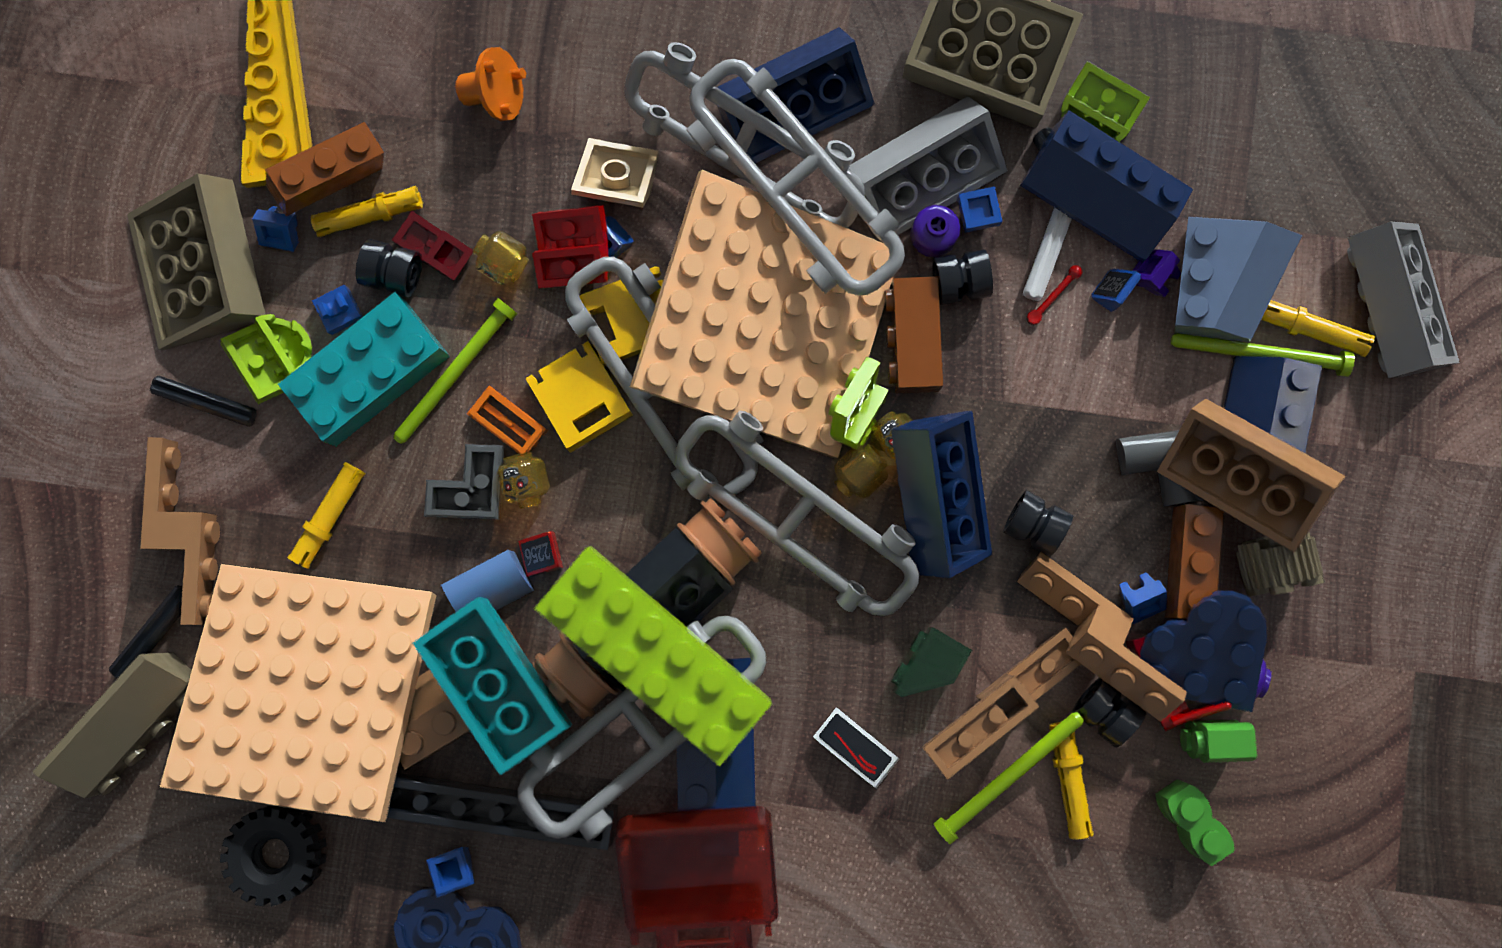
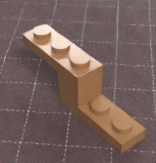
[140,437,220,625]
[1017,552,1187,722]
[922,628,1081,780]

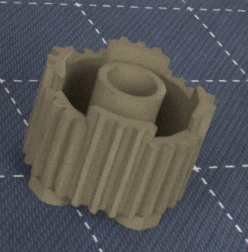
[1236,532,1325,596]

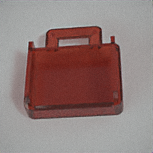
[615,806,779,948]

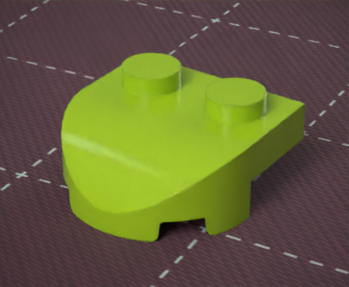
[1061,61,1150,142]
[220,314,312,405]
[828,357,889,450]

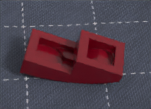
[392,211,474,281]

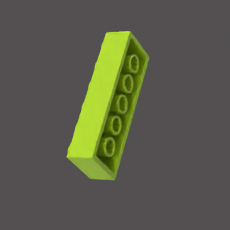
[534,546,772,766]

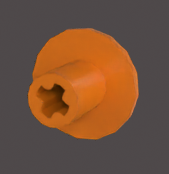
[456,47,526,121]

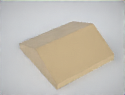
[571,138,659,208]

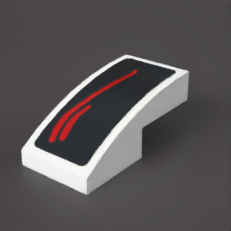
[813,708,899,788]

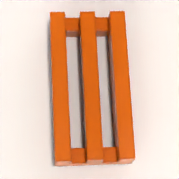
[467,385,548,459]

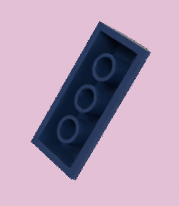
[717,27,875,163]
[1020,110,1193,263]
[1223,356,1322,453]
[891,411,992,578]
[677,658,756,816]

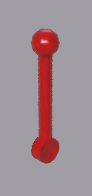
[1026,265,1083,325]

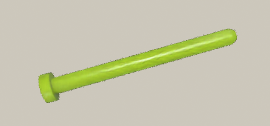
[393,298,518,444]
[1171,333,1355,377]
[934,712,1084,845]

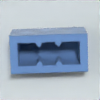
[441,550,534,612]

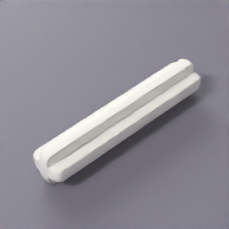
[1023,207,1072,301]

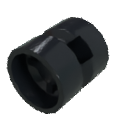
[355,239,422,298]
[932,250,993,305]
[1003,490,1074,557]
[1073,677,1147,748]

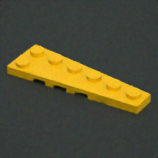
[241,0,312,188]

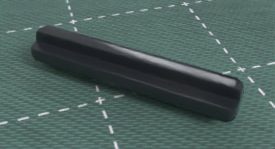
[150,376,257,427]
[109,585,183,679]

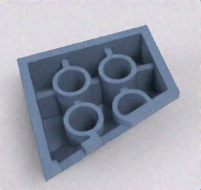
[1174,217,1302,342]

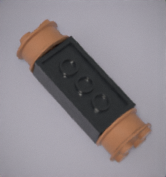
[532,498,762,719]

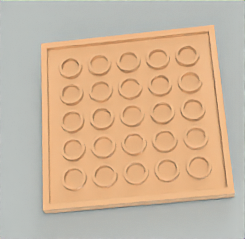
[630,170,893,458]
[160,564,437,822]

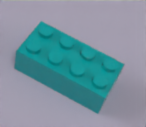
[278,292,450,447]
[412,597,573,775]

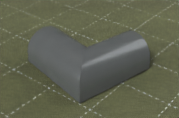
[1115,430,1203,507]
[424,444,504,520]

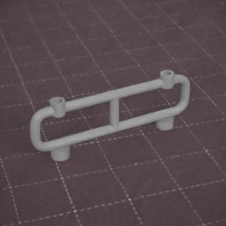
[624,43,865,228]
[686,59,905,296]
[565,257,764,504]
[674,411,919,616]
[518,616,766,842]

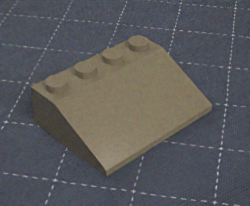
[902,0,1083,129]
[127,173,266,350]

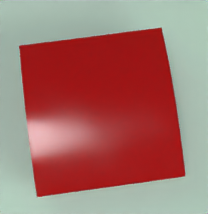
[532,205,608,289]

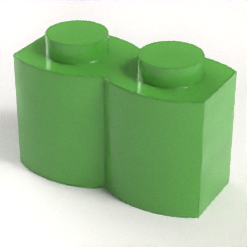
[1180,719,1257,763]
[1156,779,1235,866]

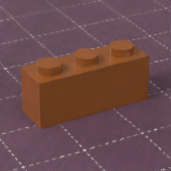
[265,122,384,216]
[885,276,943,394]
[1165,504,1224,620]

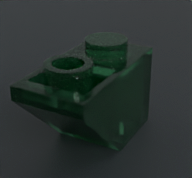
[891,627,972,697]

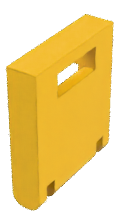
[580,266,663,367]
[526,341,633,453]

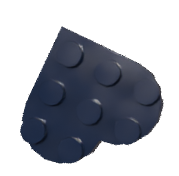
[1140,591,1267,712]
[394,886,522,948]

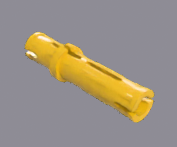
[311,186,423,237]
[1261,300,1375,357]
[287,462,366,569]
[1049,721,1094,839]

